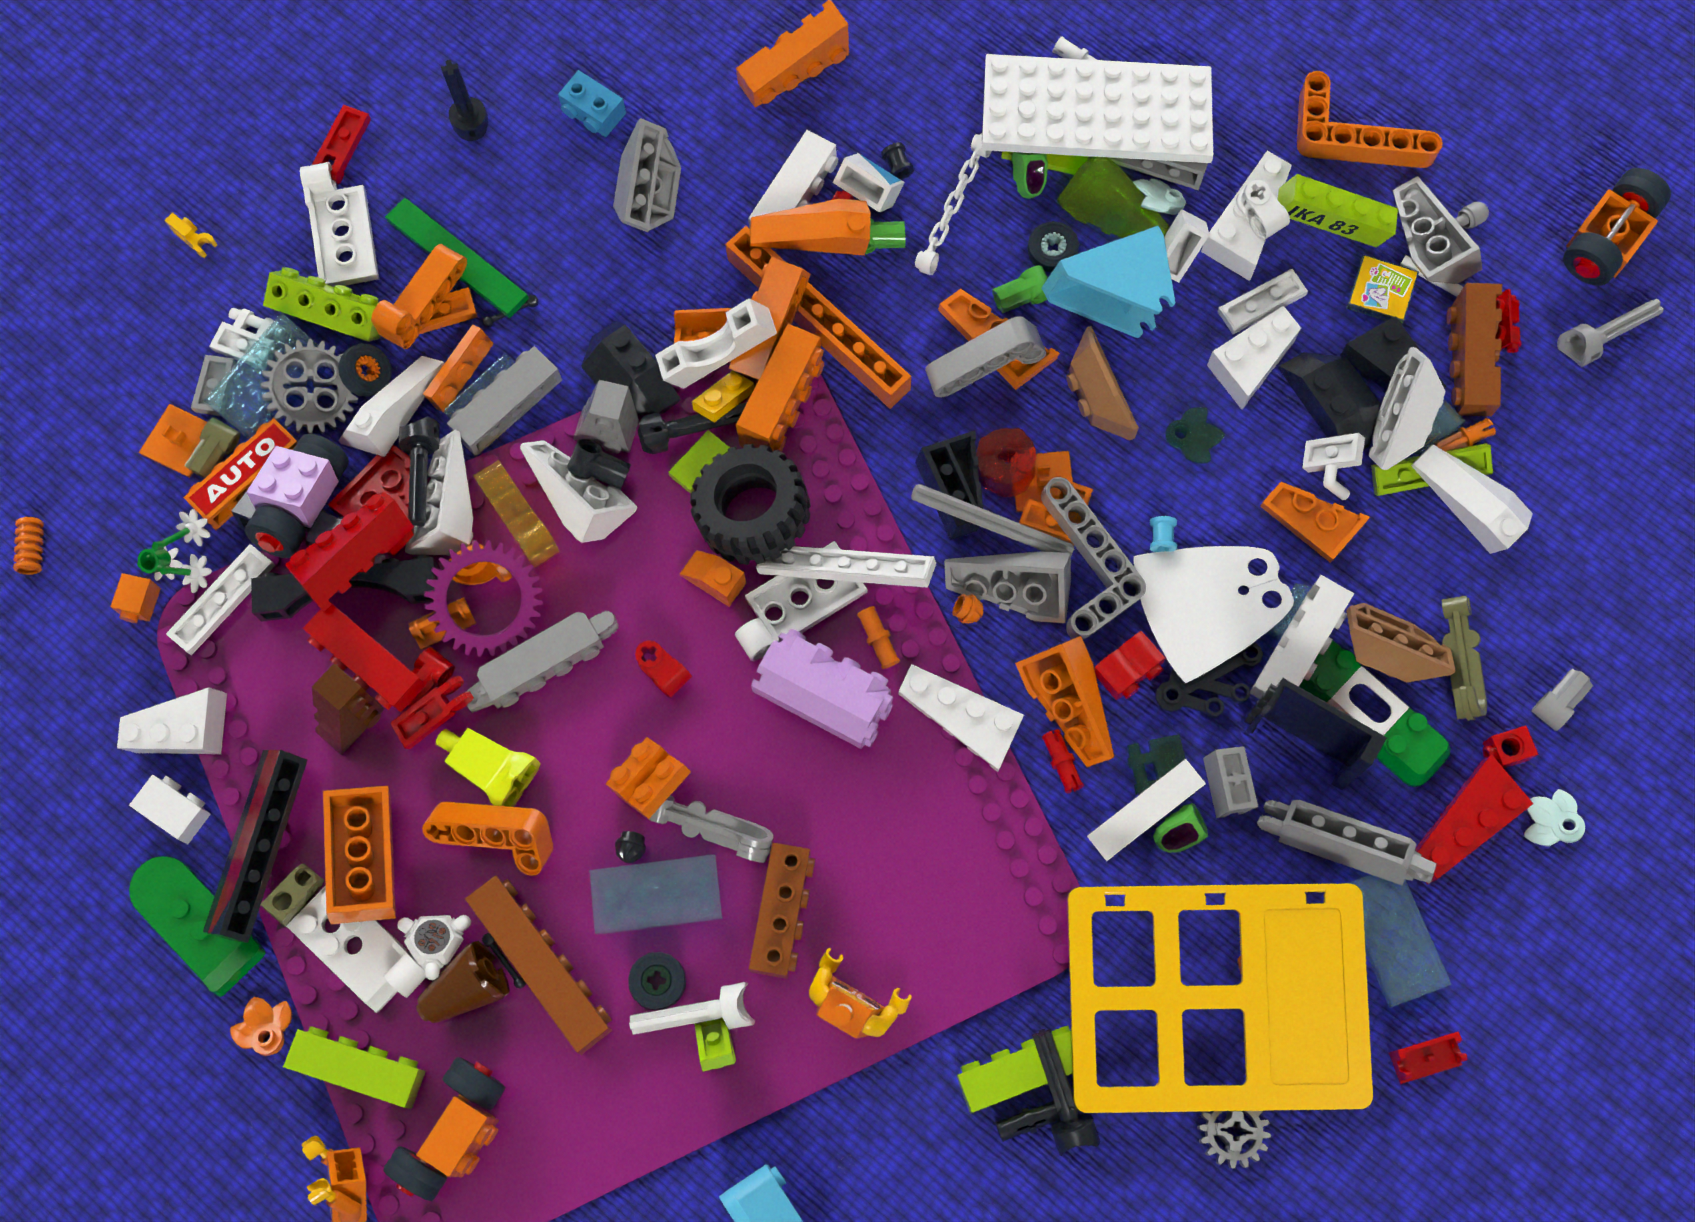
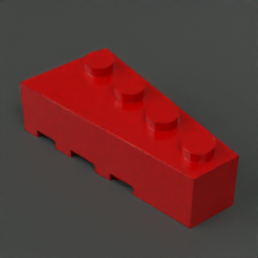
[285,491,414,612]
[303,602,426,713]
[1415,754,1534,885]

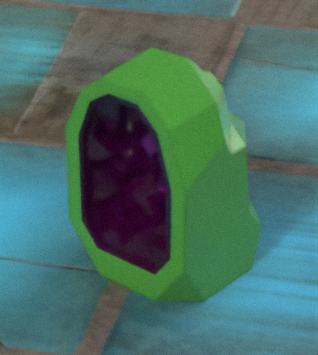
[1011,152,1048,199]
[1153,803,1208,853]

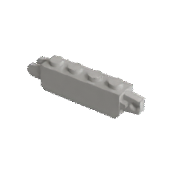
[466,611,619,713]
[1257,800,1437,886]

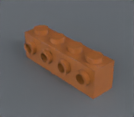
[749,842,816,979]

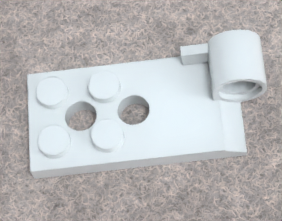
[286,885,426,1013]

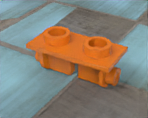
[408,597,476,650]

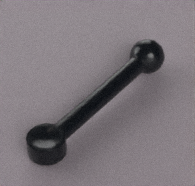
[482,295,538,327]
[482,933,526,989]

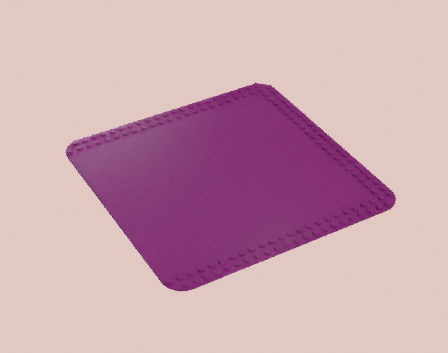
[157,362,1080,1222]

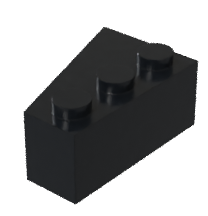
[1340,316,1446,394]
[915,430,983,540]

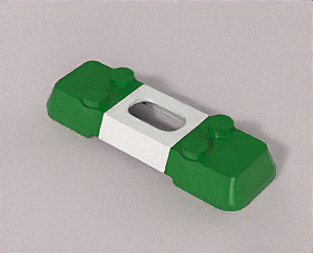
[1299,637,1451,787]

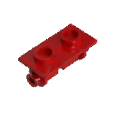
[1495,289,1522,353]

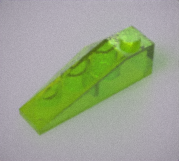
[1057,157,1170,238]

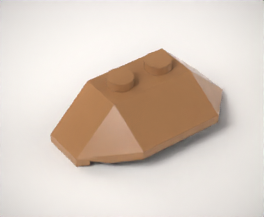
[1066,326,1139,440]
[1346,603,1456,683]

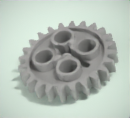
[261,339,358,434]

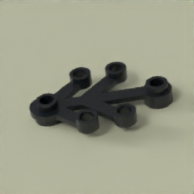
[1156,643,1263,718]

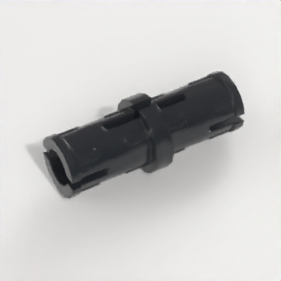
[995,1100,1061,1142]

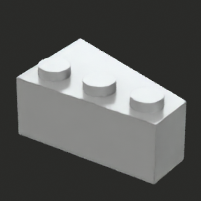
[573,380,639,453]

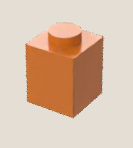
[110,573,161,623]

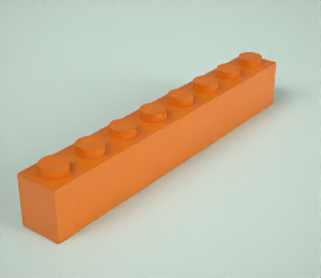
[725,226,911,409]

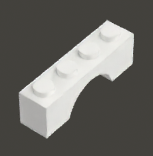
[655,298,777,389]

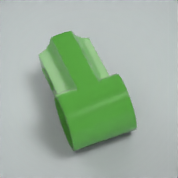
[865,218,905,254]
[992,265,1048,314]

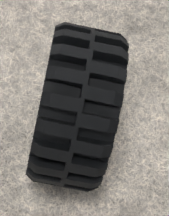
[690,444,811,565]

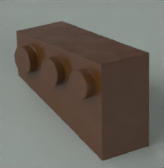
[312,664,384,755]

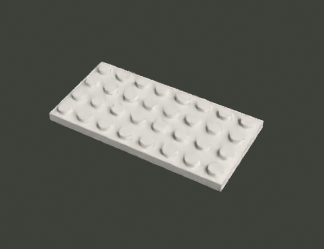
[982,54,1213,163]

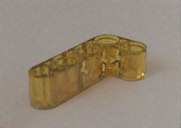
[473,460,560,568]

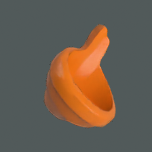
[449,544,512,585]

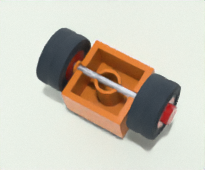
[1563,168,1671,286]
[383,1057,506,1201]

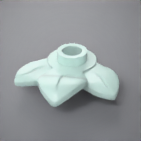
[1131,179,1186,215]
[1524,789,1585,846]

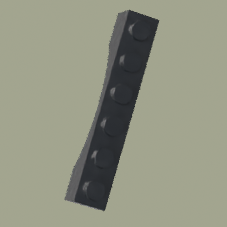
[251,555,440,622]

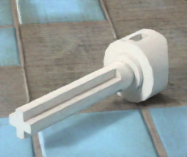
[629,982,755,1035]

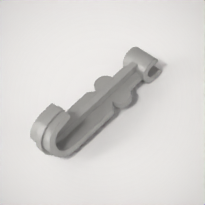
[647,795,773,863]

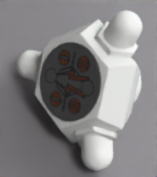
[397,915,471,980]

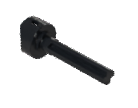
[441,60,488,141]
[637,402,747,454]
[399,417,440,528]
[1032,1029,1101,1156]

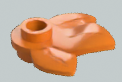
[230,997,292,1056]

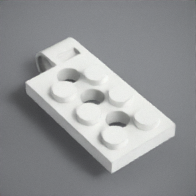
[300,162,379,287]
[735,541,867,661]

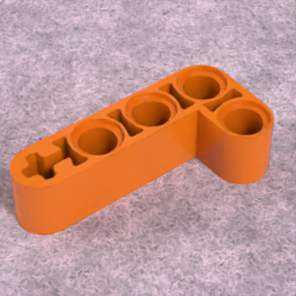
[371,244,467,349]
[422,802,553,876]

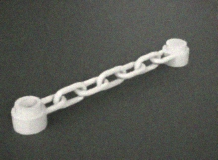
[915,133,992,275]

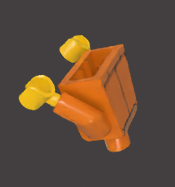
[301,1136,367,1222]

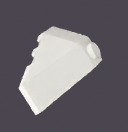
[405,430,473,555]
[1411,445,1533,554]

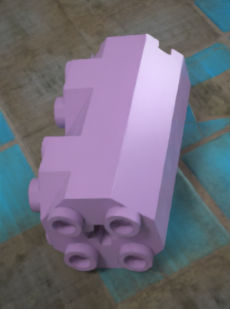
[751,629,893,749]

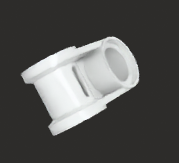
[1236,179,1290,240]

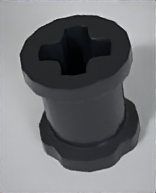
[881,142,914,180]

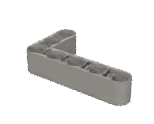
[1041,477,1146,640]

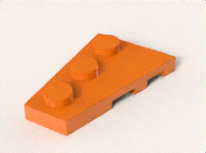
[1260,482,1370,563]

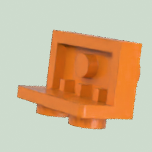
[674,308,731,343]

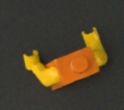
[809,948,912,1039]

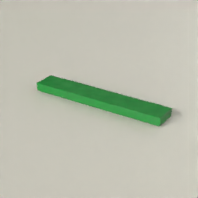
[385,198,529,319]

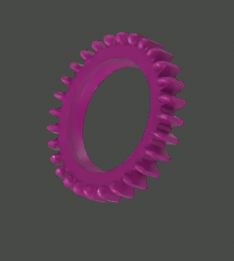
[424,540,543,657]

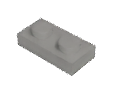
[191,354,237,416]

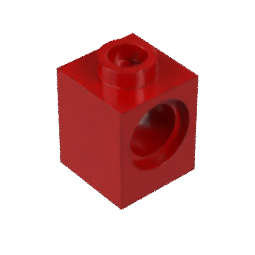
[1482,725,1538,768]

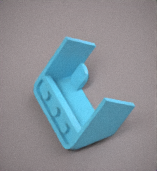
[719,1164,803,1222]

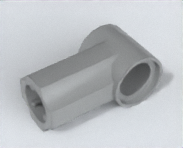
[1531,668,1593,732]

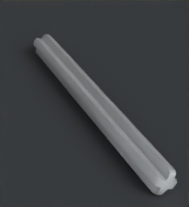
[911,484,1074,556]

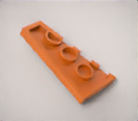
[938,289,1060,390]

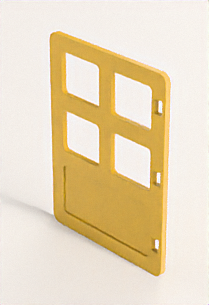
[1067,883,1373,1113]

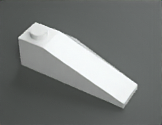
[339,356,445,457]
[520,441,637,543]

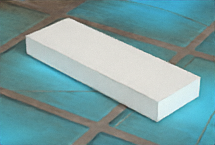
[1217,269,1308,334]

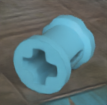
[1150,516,1177,552]

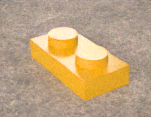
[692,370,755,423]

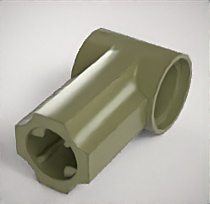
[184,417,241,479]

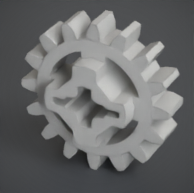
[1197,1111,1271,1168]

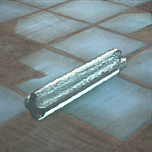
[444,354,515,419]

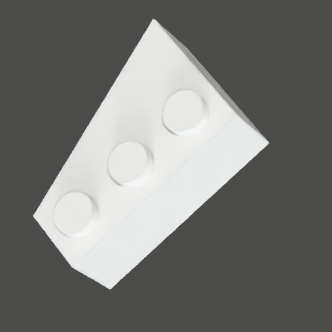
[1207,306,1301,410]
[117,688,227,754]

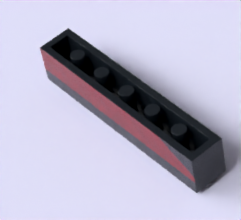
[203,750,308,943]

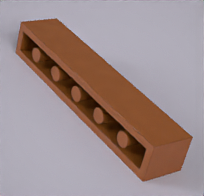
[465,875,613,1055]

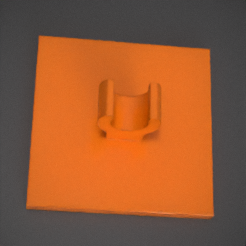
[139,404,207,478]
[1010,451,1073,513]

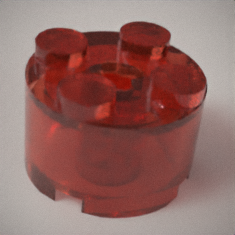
[976,428,1036,497]

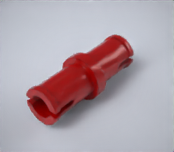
[1042,729,1084,794]

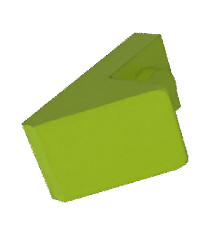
[695,1018,736,1072]

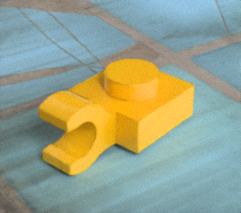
[164,212,217,258]

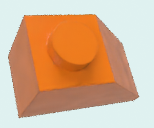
[680,550,746,607]

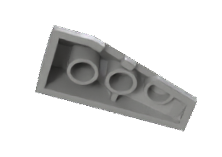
[1393,176,1482,284]
[944,551,1071,623]

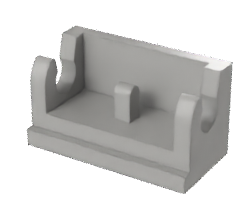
[1203,746,1258,818]

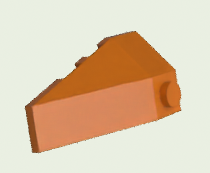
[750,199,870,256]

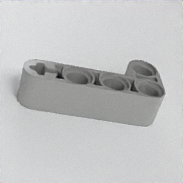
[925,317,1047,397]

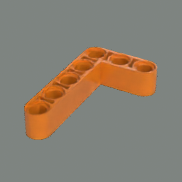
[1297,71,1443,168]

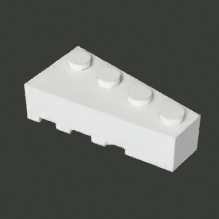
[1201,150,1292,281]
[1249,575,1354,699]

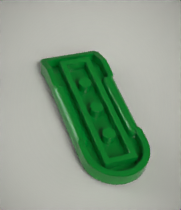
[129,856,265,997]

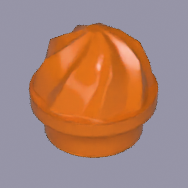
[952,594,983,624]

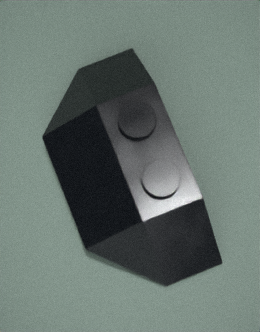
[581,321,681,415]
[1278,352,1380,451]

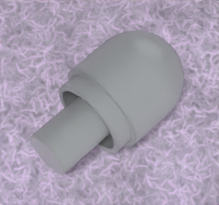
[1454,202,1489,229]

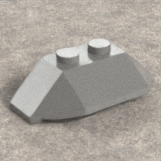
[613,118,681,232]

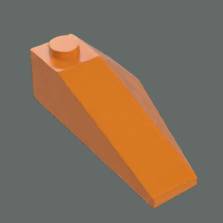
[1015,636,1114,767]

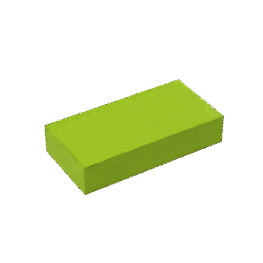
[668,430,730,494]

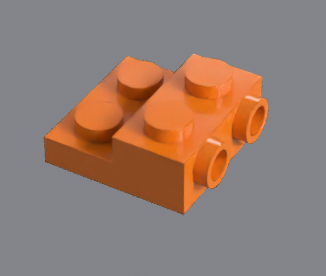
[605,737,691,819]

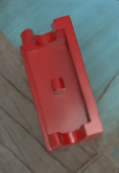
[1389,1031,1467,1084]

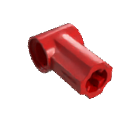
[407,647,455,707]

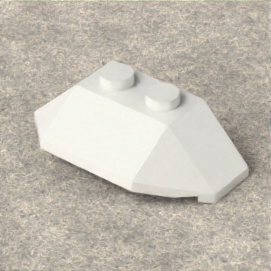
[1369,347,1445,470]

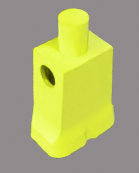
[436,728,541,807]

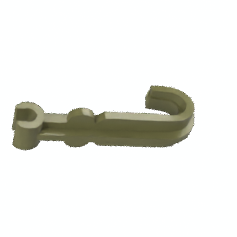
[1442,595,1487,721]

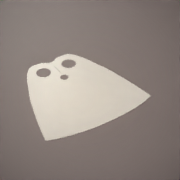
[1134,546,1294,683]

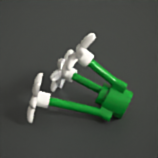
[137,509,212,593]

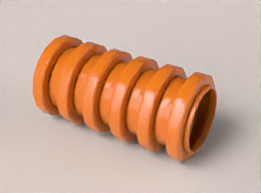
[13,517,44,575]

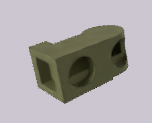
[260,864,324,929]

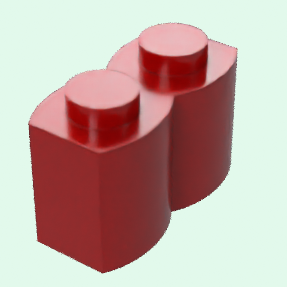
[1094,631,1165,700]

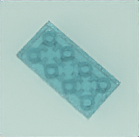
[203,313,319,439]
[589,854,723,935]
[1349,875,1452,1008]

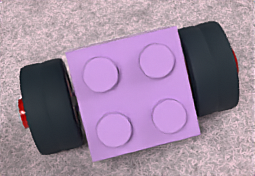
[245,434,349,558]

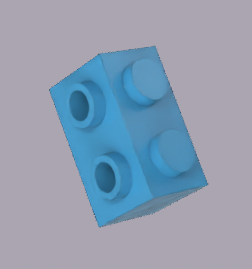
[558,70,626,137]

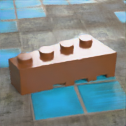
[1446,283,1502,417]

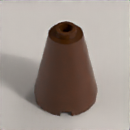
[416,941,510,1024]

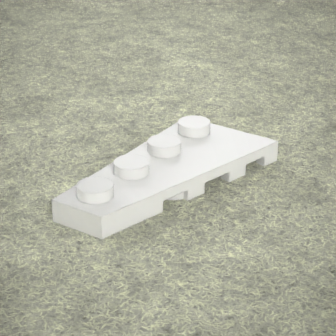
[898,664,1024,772]

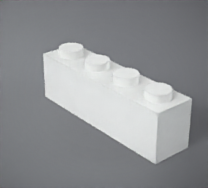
[748,130,838,228]

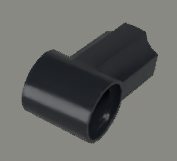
[567,439,631,489]

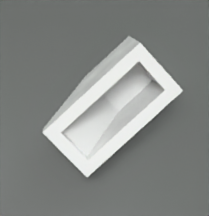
[1164,209,1210,283]

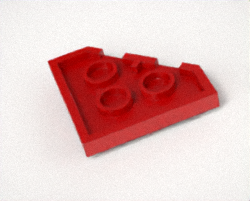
[328,445,414,557]

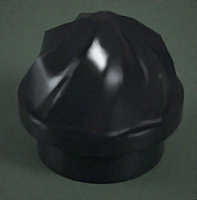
[615,831,646,863]

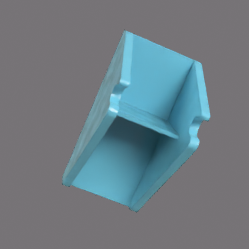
[1042,226,1176,338]

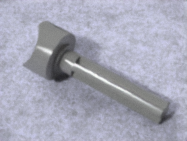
[1557,299,1664,368]

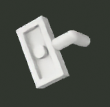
[1302,433,1365,500]

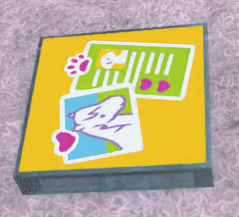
[1346,254,1419,324]

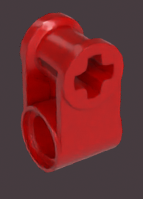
[635,640,692,698]

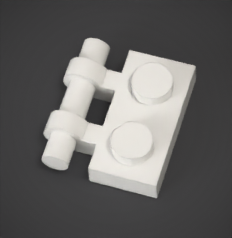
[209,307,286,370]

